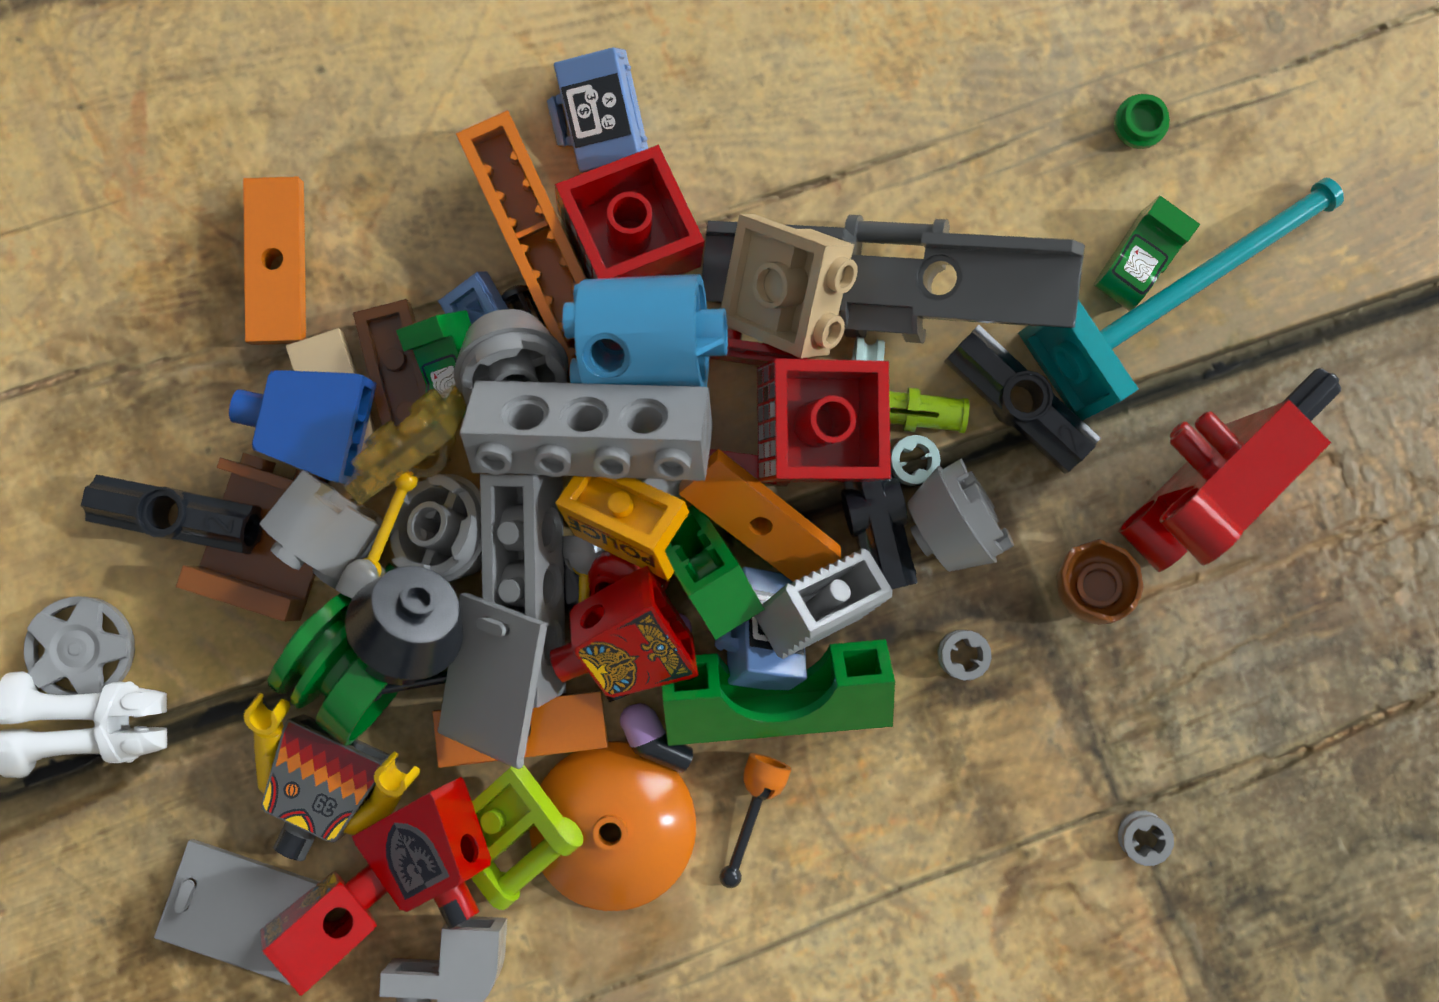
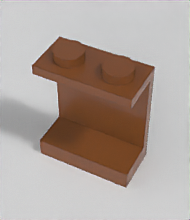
[176,452,329,622]

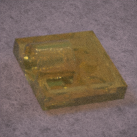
[344,384,467,505]

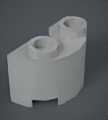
[259,470,384,589]

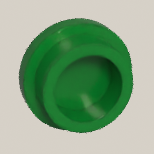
[1114,94,1170,149]

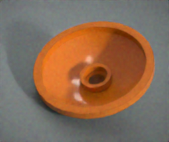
[529,741,696,911]

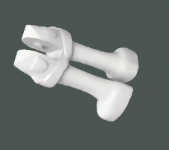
[0,671,167,778]

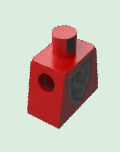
[351,776,491,929]

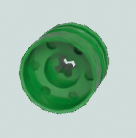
[267,593,400,746]

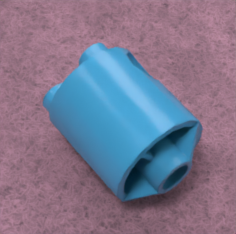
[563,274,728,387]

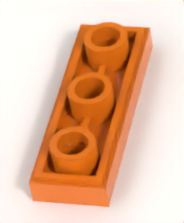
[243,176,306,345]
[679,449,841,582]
[432,690,608,768]

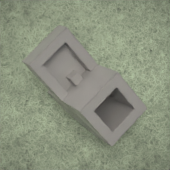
[379,916,507,1002]

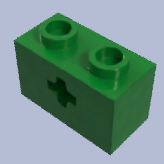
[665,505,765,640]

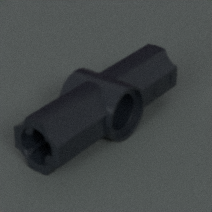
[944,325,1101,474]
[81,474,263,554]
[841,474,918,589]

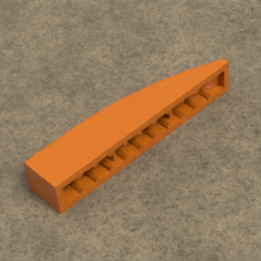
[456,110,586,376]

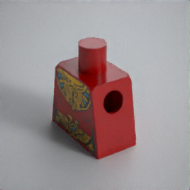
[550,566,698,698]
[260,864,388,996]

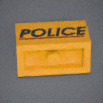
[555,476,689,581]

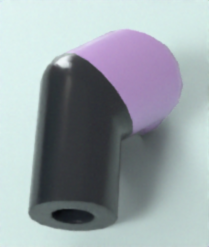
[620,703,693,773]

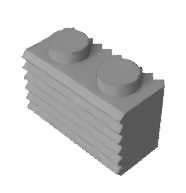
[755,548,892,659]

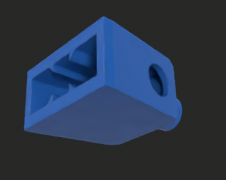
[229,370,377,486]

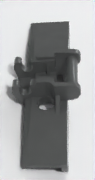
[702,215,1085,343]

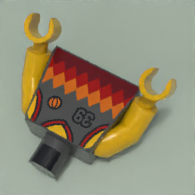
[244,693,420,861]

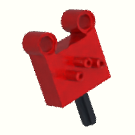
[1119,368,1341,572]

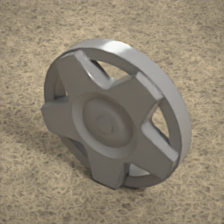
[24,596,135,695]

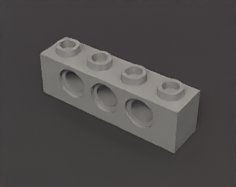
[460,381,713,481]
[480,473,566,708]

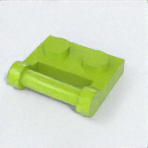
[471,765,583,910]

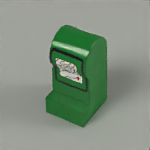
[1094,195,1200,311]
[396,310,472,423]

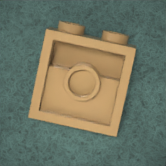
[721,214,857,358]

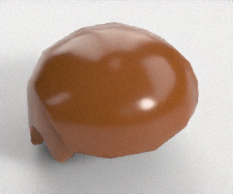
[1056,539,1144,625]

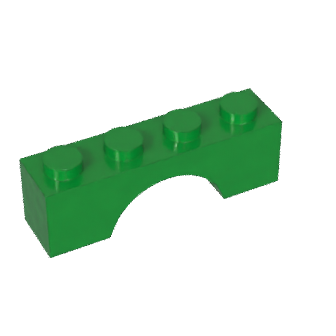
[662,639,895,746]

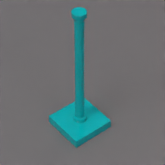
[1018,178,1344,421]

